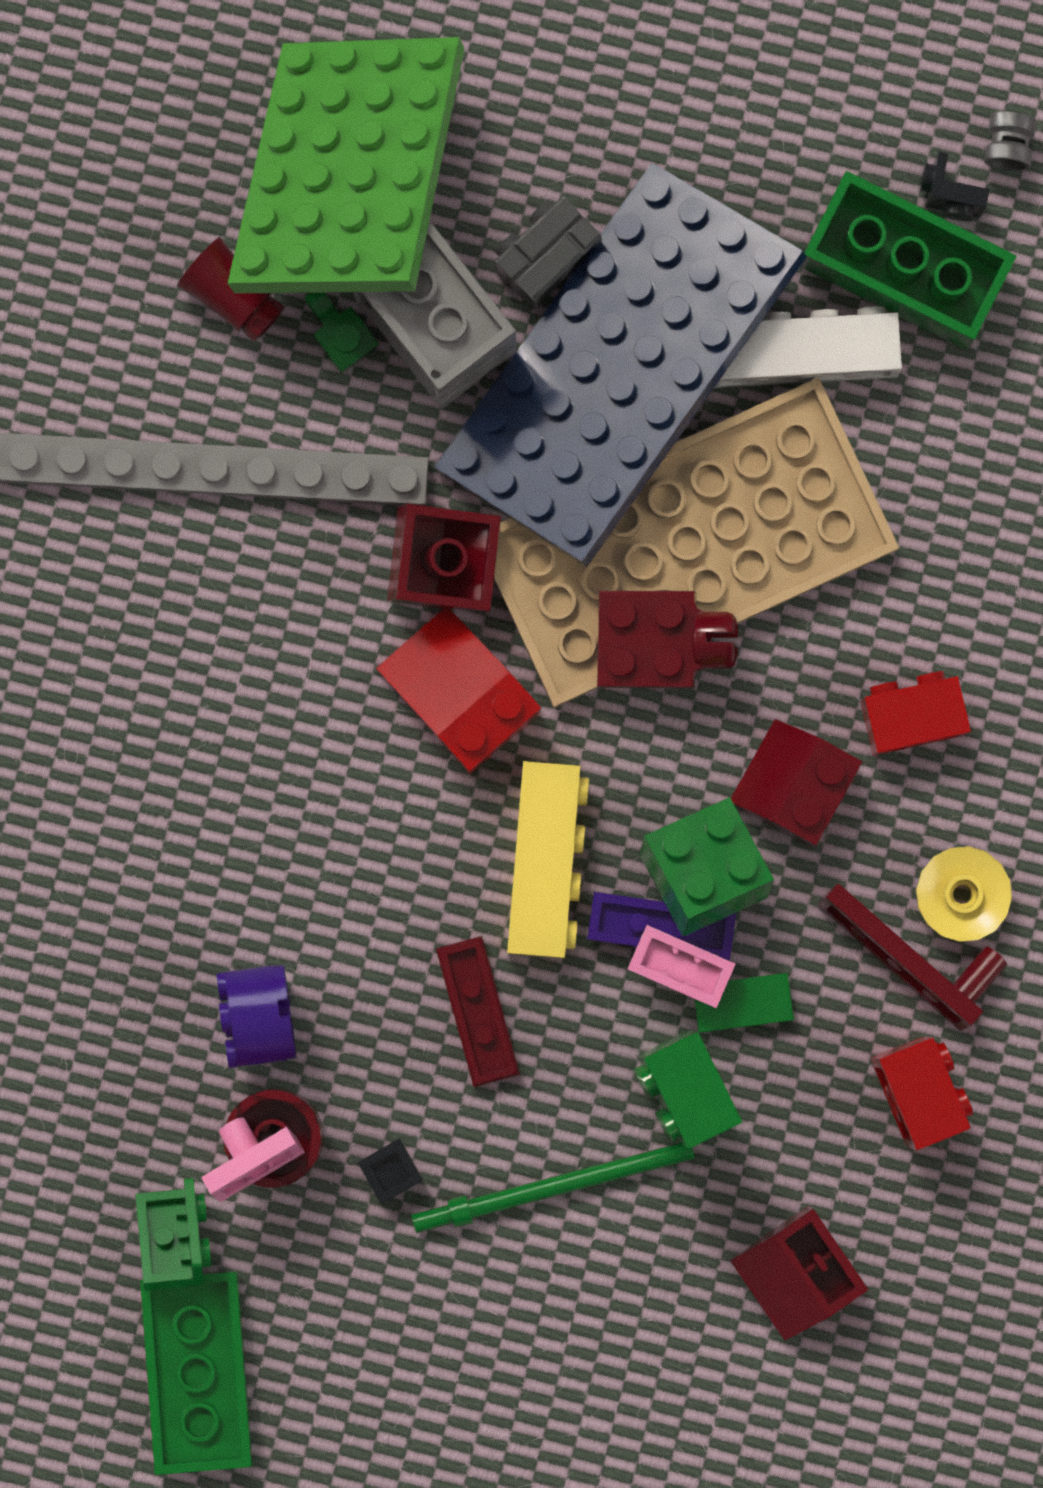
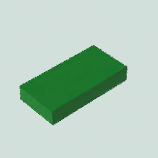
[694,973,794,1033]

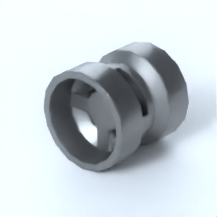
[984,111,1037,171]

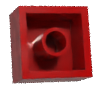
[870,1036,974,1151]

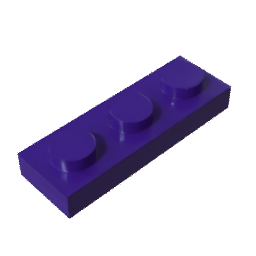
[587,892,737,960]

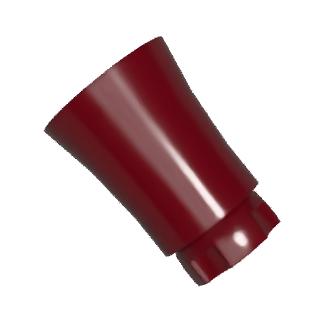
[177,237,285,342]

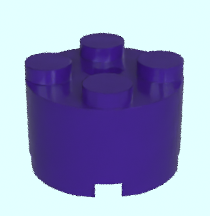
[216,964,297,1069]

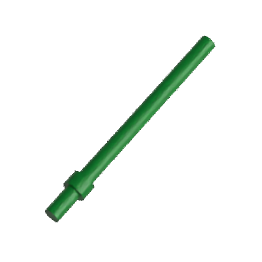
[411,1143,695,1233]

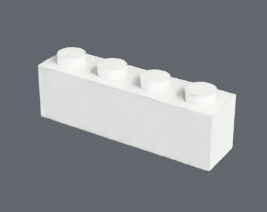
[714,306,902,388]

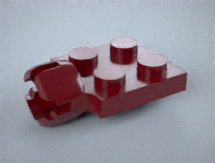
[597,591,738,689]

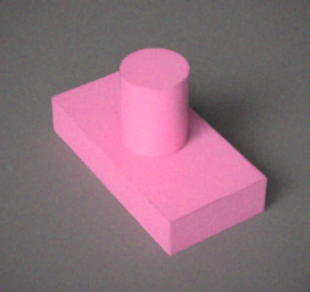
[627,925,735,1008]
[201,1117,305,1203]

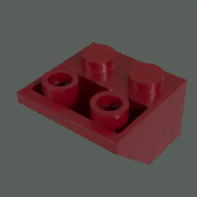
[730,1205,869,1341]

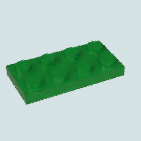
[140,1270,253,1475]

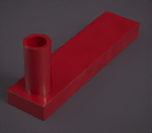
[817,883,1007,1031]

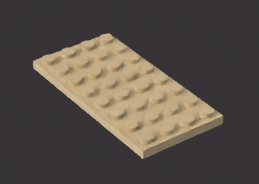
[494,377,899,708]

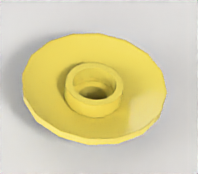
[916,846,1012,942]

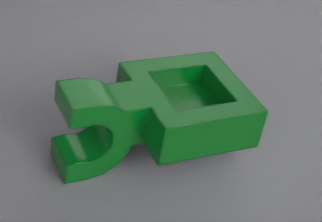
[304,292,379,374]

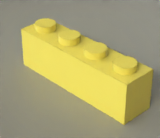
[507,761,589,959]

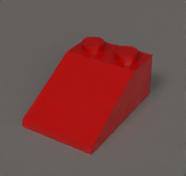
[376,609,541,775]

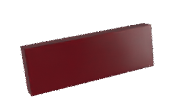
[436,936,520,1087]

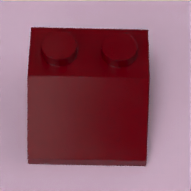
[387,504,501,612]
[731,719,863,848]

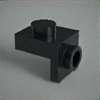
[920,151,990,221]

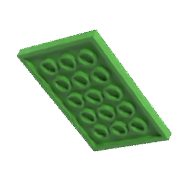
[228,37,465,293]

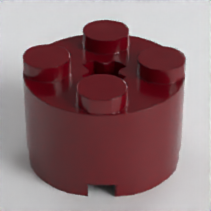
[223,1089,324,1188]

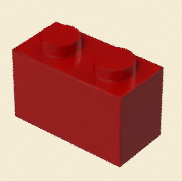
[860,671,971,756]

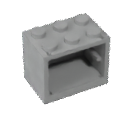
[354,221,516,410]

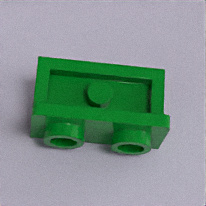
[135,1178,211,1291]

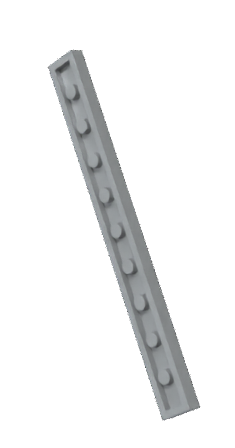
[0,433,429,506]

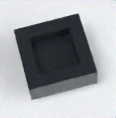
[358,1138,423,1204]

